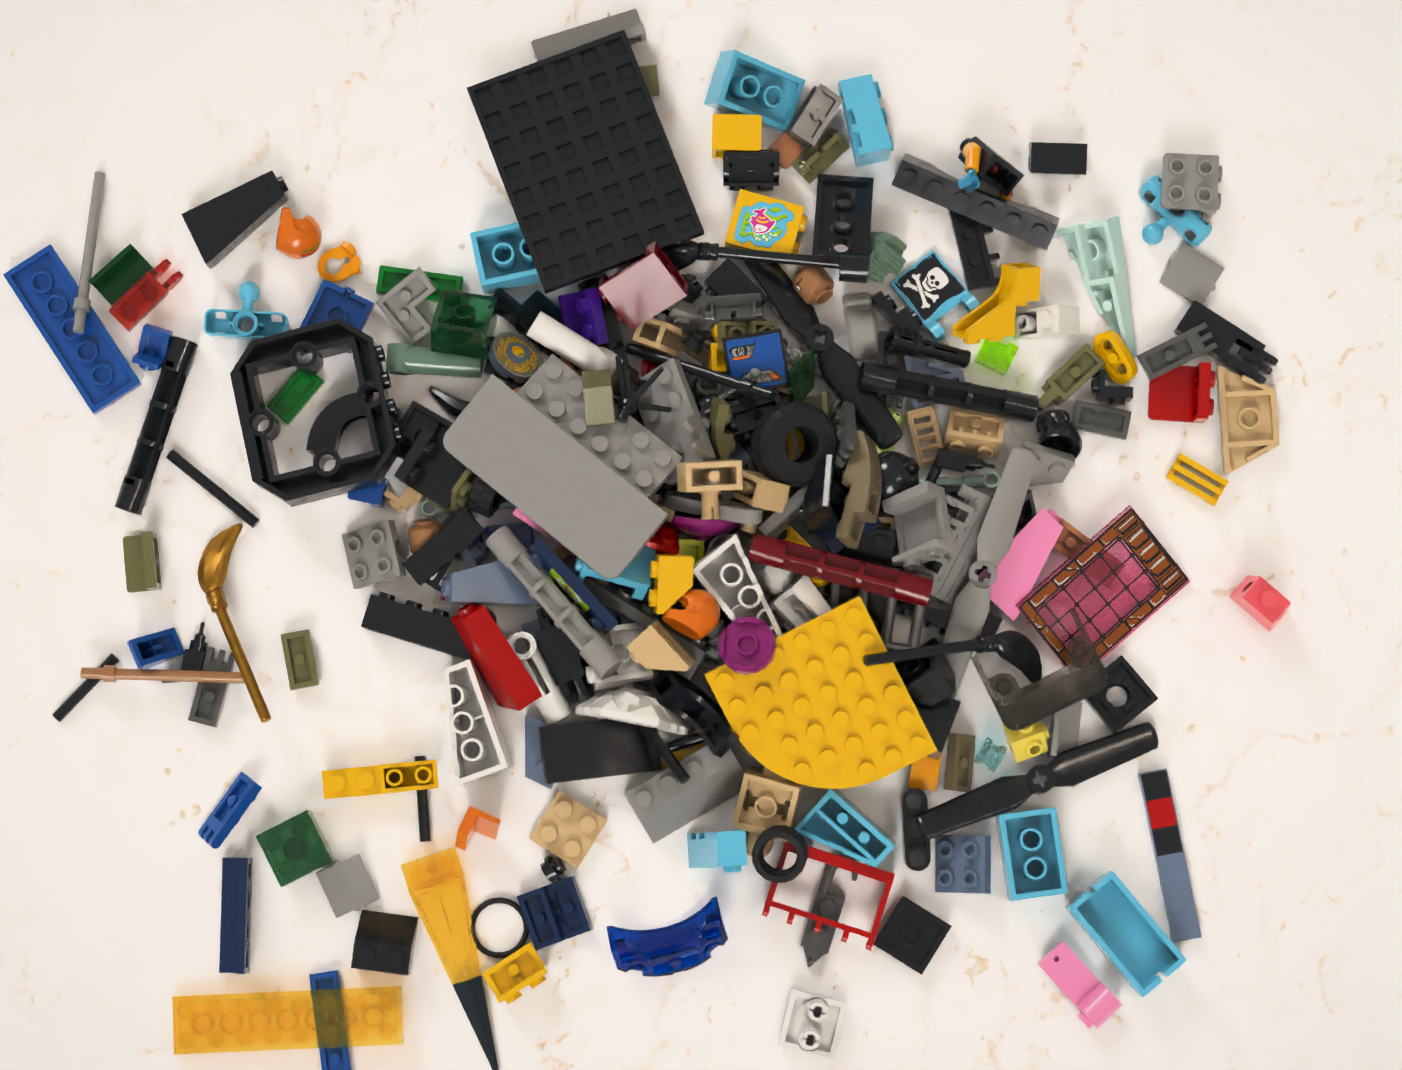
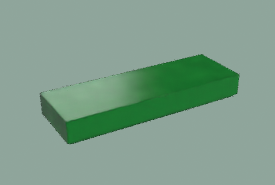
[376,265,464,306]

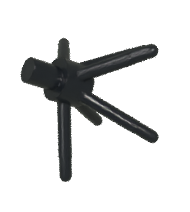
[613,355,672,423]

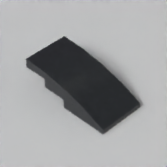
[538,719,662,784]

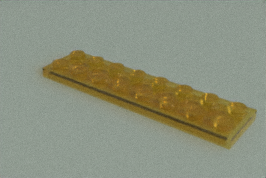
[172,986,404,1055]

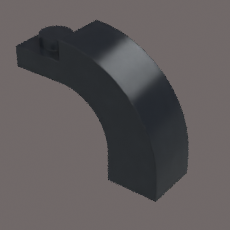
[306,393,402,454]
[648,670,739,758]

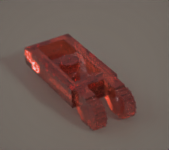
[109,259,184,332]

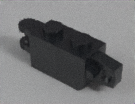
[535,607,594,704]

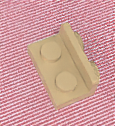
[943,406,1005,459]

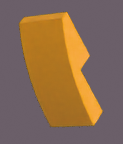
[908,754,942,791]

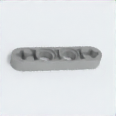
[663,490,762,525]

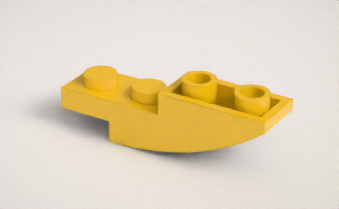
[322,759,439,799]

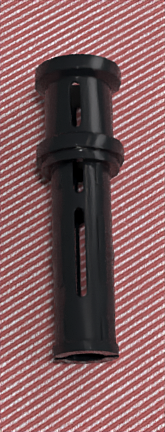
[885,326,971,368]

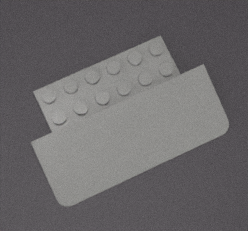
[443,354,683,579]

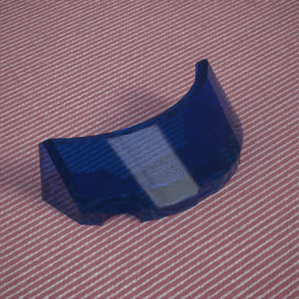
[606,896,728,977]

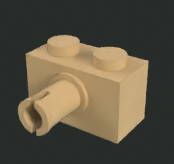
[677,459,743,520]
[731,468,790,534]

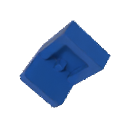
[132,323,173,371]

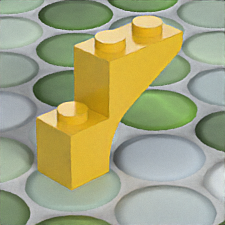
[952,262,1041,344]

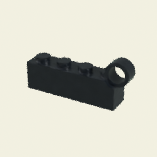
[361,591,497,660]

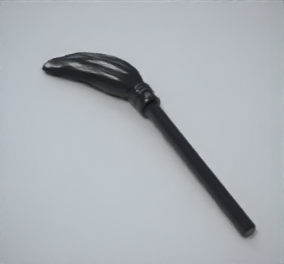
[663,240,840,271]
[863,630,1042,688]

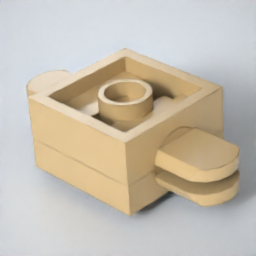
[732,765,804,857]

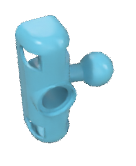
[1138,175,1212,247]
[204,281,289,340]

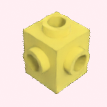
[1002,714,1050,763]

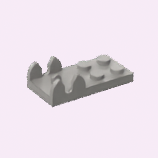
[631,358,716,485]

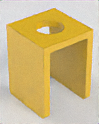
[712,114,762,158]

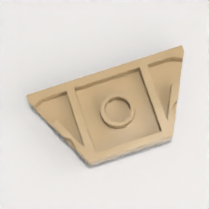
[1216,366,1280,475]

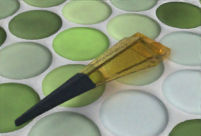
[400,846,499,1070]

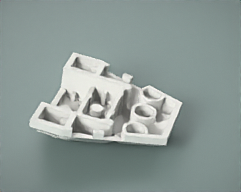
[575,683,689,736]

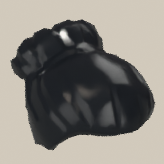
[1036,409,1082,459]

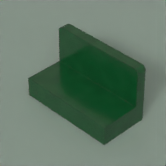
[89,244,155,307]

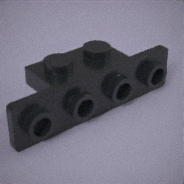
[489,288,579,371]

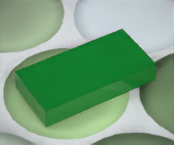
[266,369,325,425]

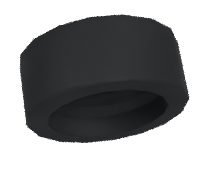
[752,825,808,883]

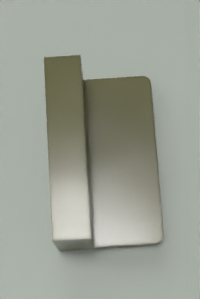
[123,531,162,593]

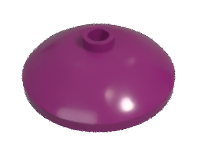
[666,510,742,541]

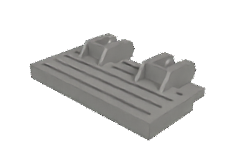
[915,484,993,605]

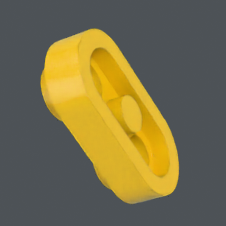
[1093,330,1138,384]

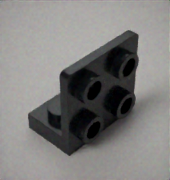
[394,427,467,509]

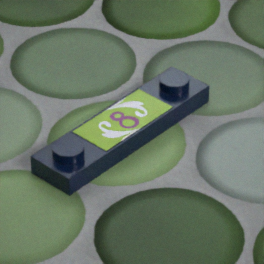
[528,538,619,635]

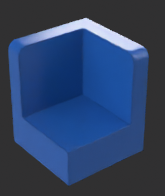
[347,477,389,508]

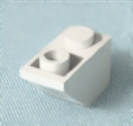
[1015,304,1080,340]

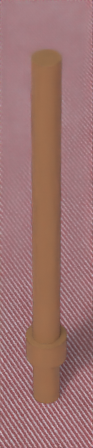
[80,665,245,684]

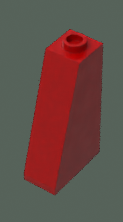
[451,603,542,711]

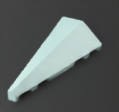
[1056,216,1137,357]

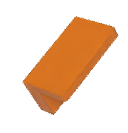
[455,806,501,851]

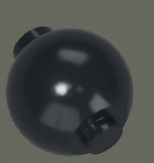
[878,451,920,506]

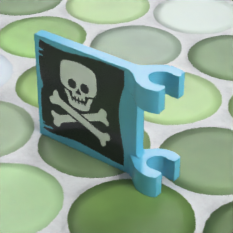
[890,250,980,342]

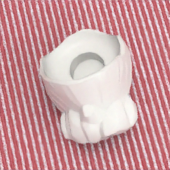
[751,562,794,594]

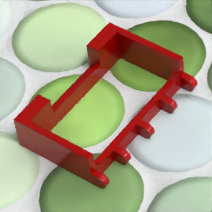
[761,841,895,951]

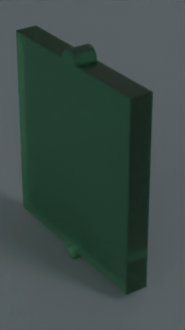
[788,347,816,402]

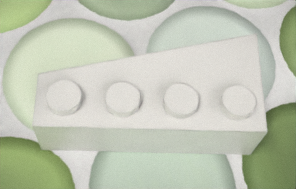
[693,534,782,637]
[443,659,514,787]

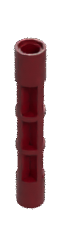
[748,533,934,607]

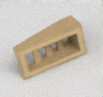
[905,405,943,468]

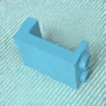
[574,546,656,601]

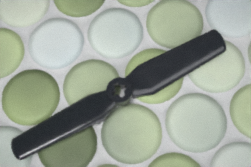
[744,260,903,449]
[916,722,1159,839]

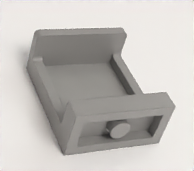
[882,481,954,571]

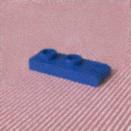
[198,771,263,849]

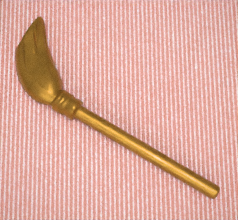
[197,523,271,723]

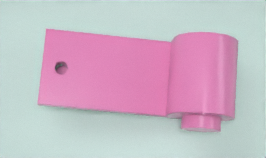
[1037,940,1122,1029]

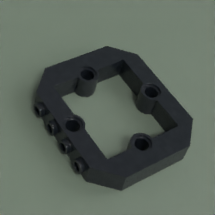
[230,318,403,507]

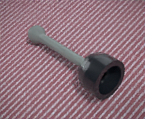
[698,368,761,417]

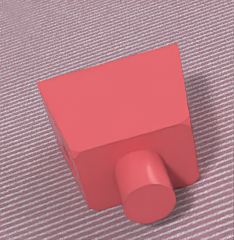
[1229,575,1291,632]

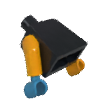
[958,136,1024,201]

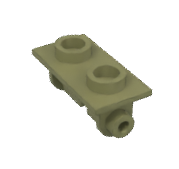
[791,127,850,184]

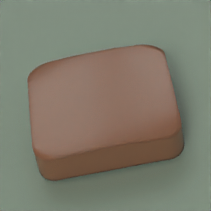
[768,133,804,169]

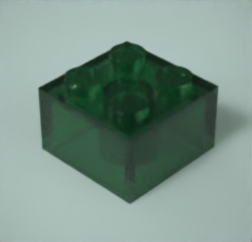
[430,289,498,359]
[256,810,336,888]

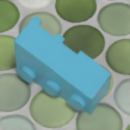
[837,74,894,167]
[794,789,896,867]
[687,830,747,873]

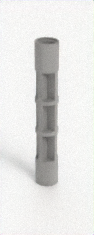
[485,526,624,680]

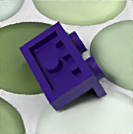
[558,287,609,346]

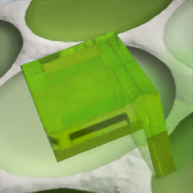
[974,339,1019,376]

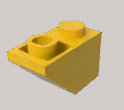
[648,554,694,614]

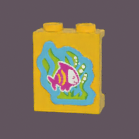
[725,189,808,265]

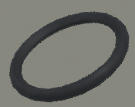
[469,897,529,958]

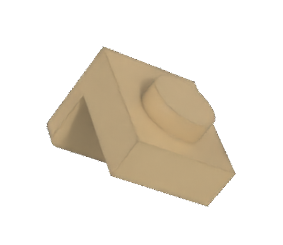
[383,486,425,512]

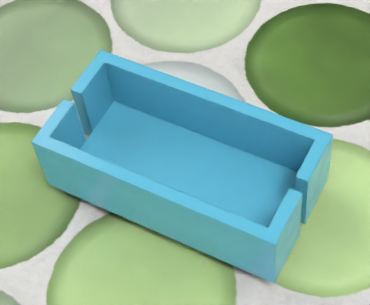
[1065,870,1187,997]

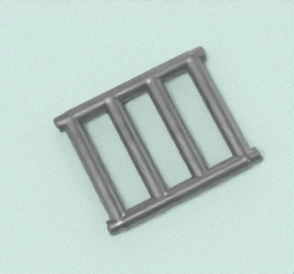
[827,566,934,651]

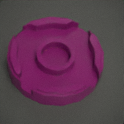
[718,616,777,675]

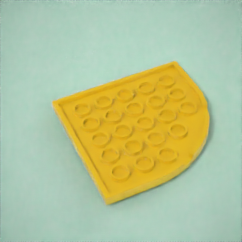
[704,596,938,789]

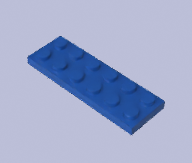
[3,244,142,415]

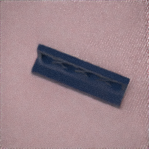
[219,858,253,974]

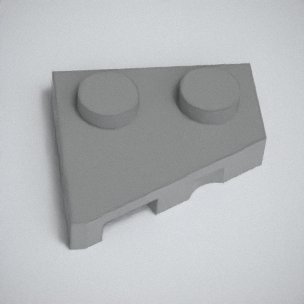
[1020,440,1075,486]

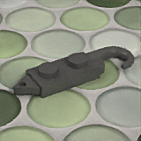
[800,864,858,967]

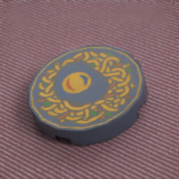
[488,332,542,383]

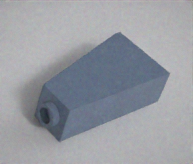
[441,548,552,607]

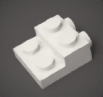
[586,623,654,690]

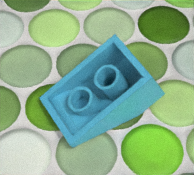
[704,50,806,132]

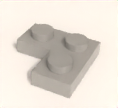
[375,266,437,345]

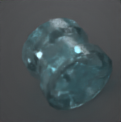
[974,737,1007,773]

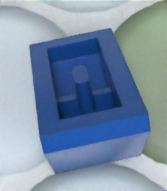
[127,627,184,669]

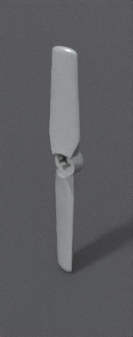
[942,447,1037,699]

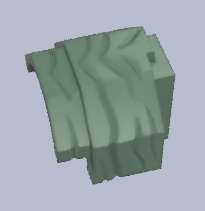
[868,231,907,283]

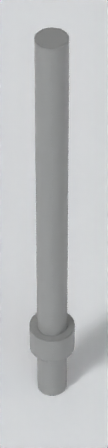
[73,171,106,334]

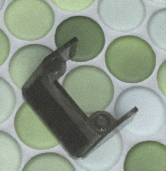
[971,605,1108,730]

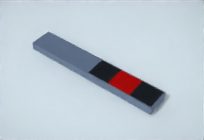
[1138,768,1201,943]

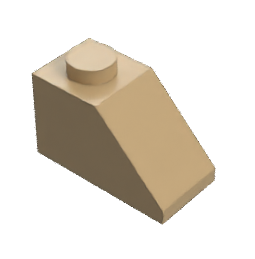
[626,619,696,671]

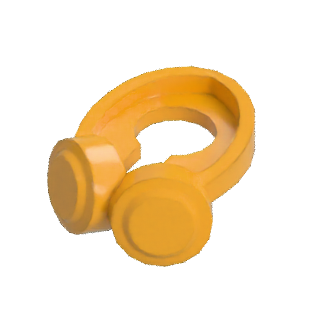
[317,241,361,283]

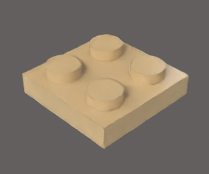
[529,790,608,869]

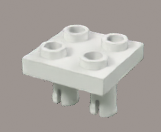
[778,989,848,1060]

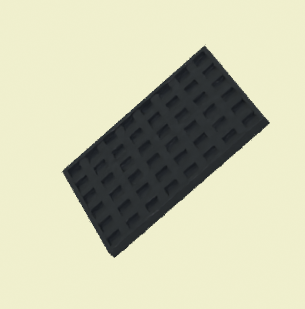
[467,30,704,294]

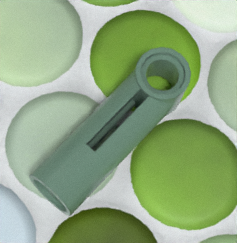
[385,343,483,378]

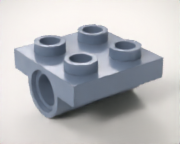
[935,835,991,893]

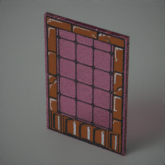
[1015,505,1190,681]

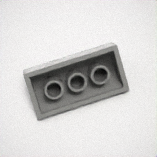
[624,745,744,844]

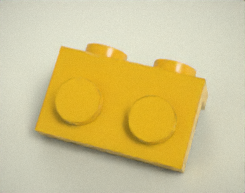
[482,942,549,1004]

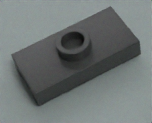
[1071,400,1132,440]

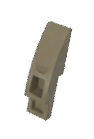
[836,430,882,549]

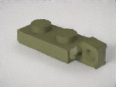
[1038,343,1106,411]

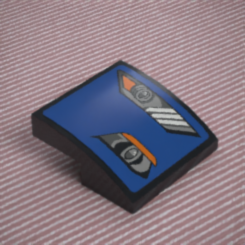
[721,328,790,394]

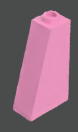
[978,508,1063,621]

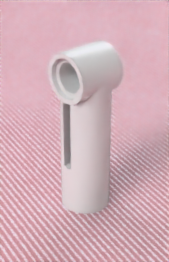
[526,311,623,380]
[507,631,572,725]

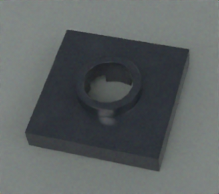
[1077,655,1158,734]

